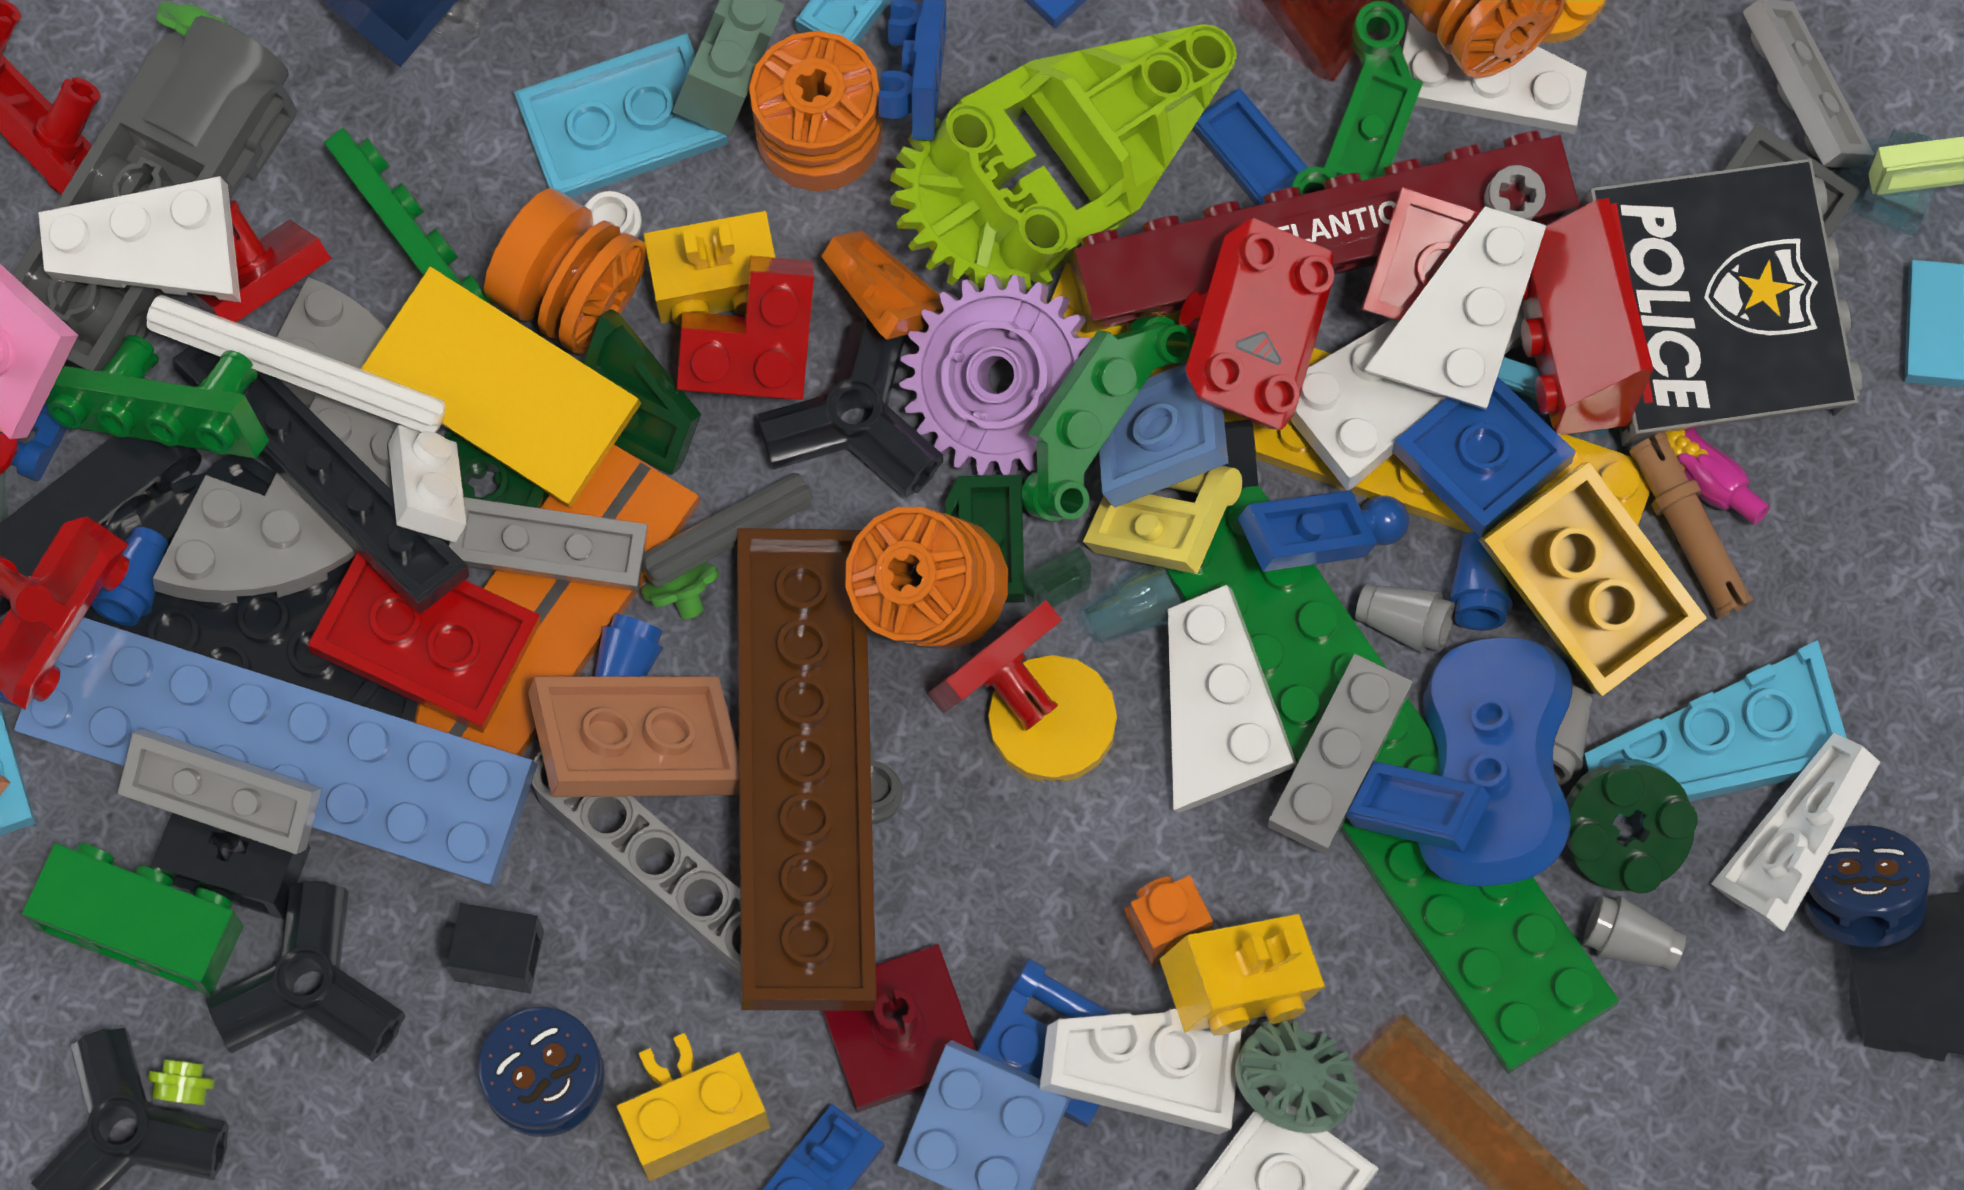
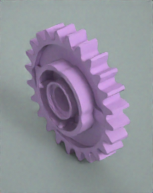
[900,274,1092,475]

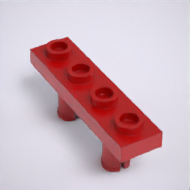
[0,0,101,195]

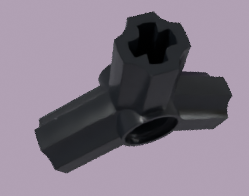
[757,319,943,498]
[205,881,406,1062]
[31,1028,229,1190]

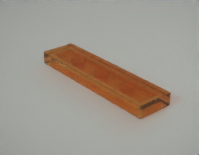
[1357,1014,1589,1190]

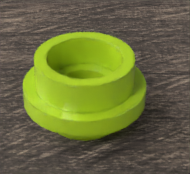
[147,1059,215,1105]

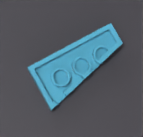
[1582,640,1847,818]

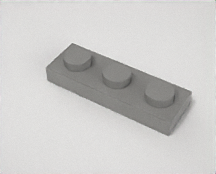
[1742,0,1874,168]
[449,497,648,591]
[1268,654,1413,856]
[118,729,322,854]

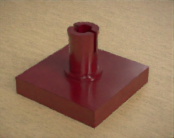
[823,944,977,1112]

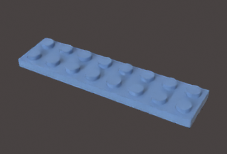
[14,617,538,888]

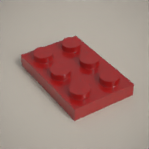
[308,552,541,733]

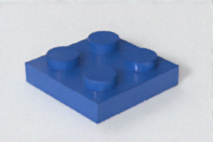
[1392,376,1576,538]

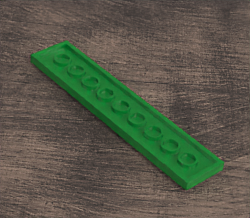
[1159,485,1619,1075]

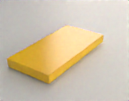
[361,267,641,508]

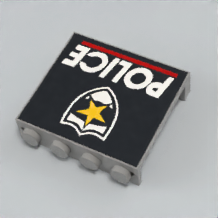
[1579,159,1862,447]

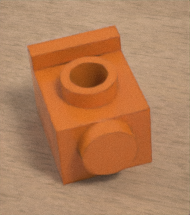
[1124,875,1213,967]

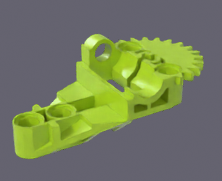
[890,24,1237,293]

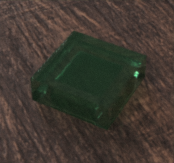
[1024,547,1091,609]

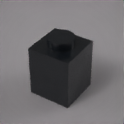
[440,903,544,994]

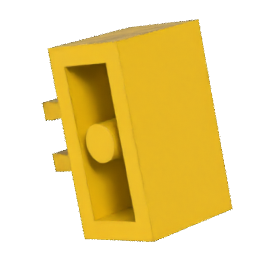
[643,211,775,327]
[1159,914,1325,1035]
[617,1033,771,1182]

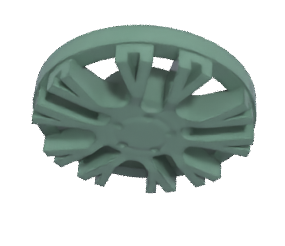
[1235,1021,1359,1134]

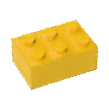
[1479,462,1707,696]

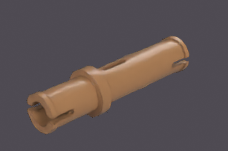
[1629,432,1754,620]

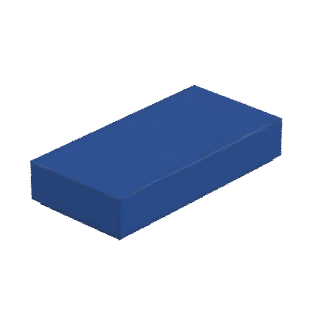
[1192,87,1308,206]
[1346,761,1491,853]

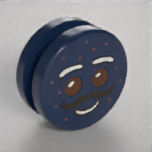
[1804,825,1930,948]
[478,1007,605,1137]

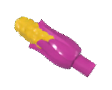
[1650,428,1770,525]

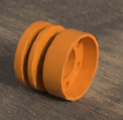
[1402,0,1566,78]
[749,31,884,191]
[484,188,647,354]
[846,507,1008,649]

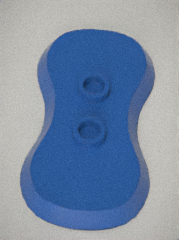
[1418,637,1573,886]

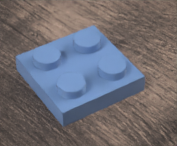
[1099,363,1229,508]
[897,1040,1071,1190]

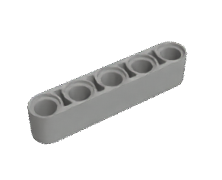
[532,752,741,978]

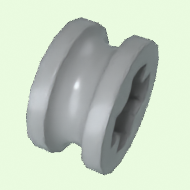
[1484,165,1546,221]

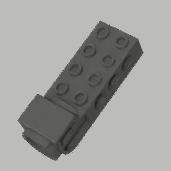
[12,16,298,371]

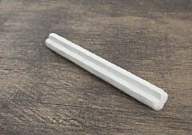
[146,295,446,433]

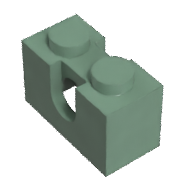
[672,0,785,136]

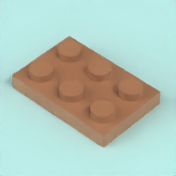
[528,676,739,797]

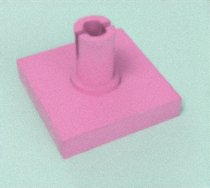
[0,264,78,439]

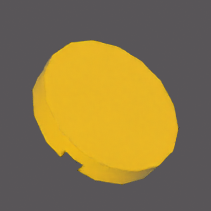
[988,655,1117,782]

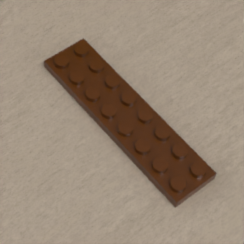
[737,528,877,1011]

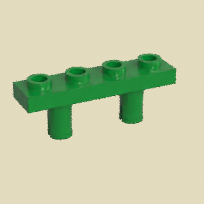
[46,335,269,458]

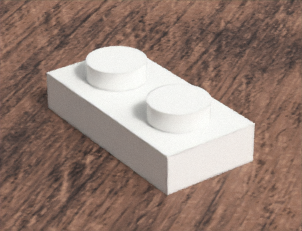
[388,425,467,543]

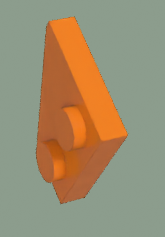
[821,230,944,340]

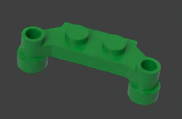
[1291,1,1423,195]
[1022,315,1194,522]

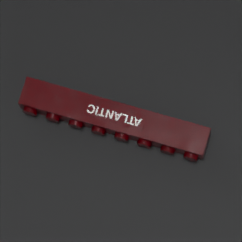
[1070,131,1580,333]

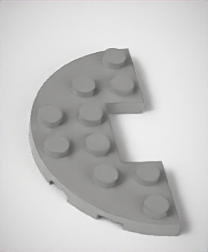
[153,277,412,603]

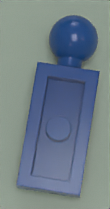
[1237,490,1409,572]

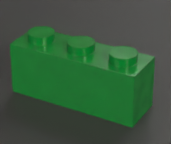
[22,843,244,997]

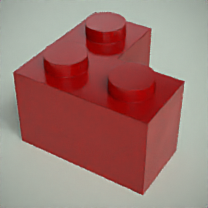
[677,255,814,400]

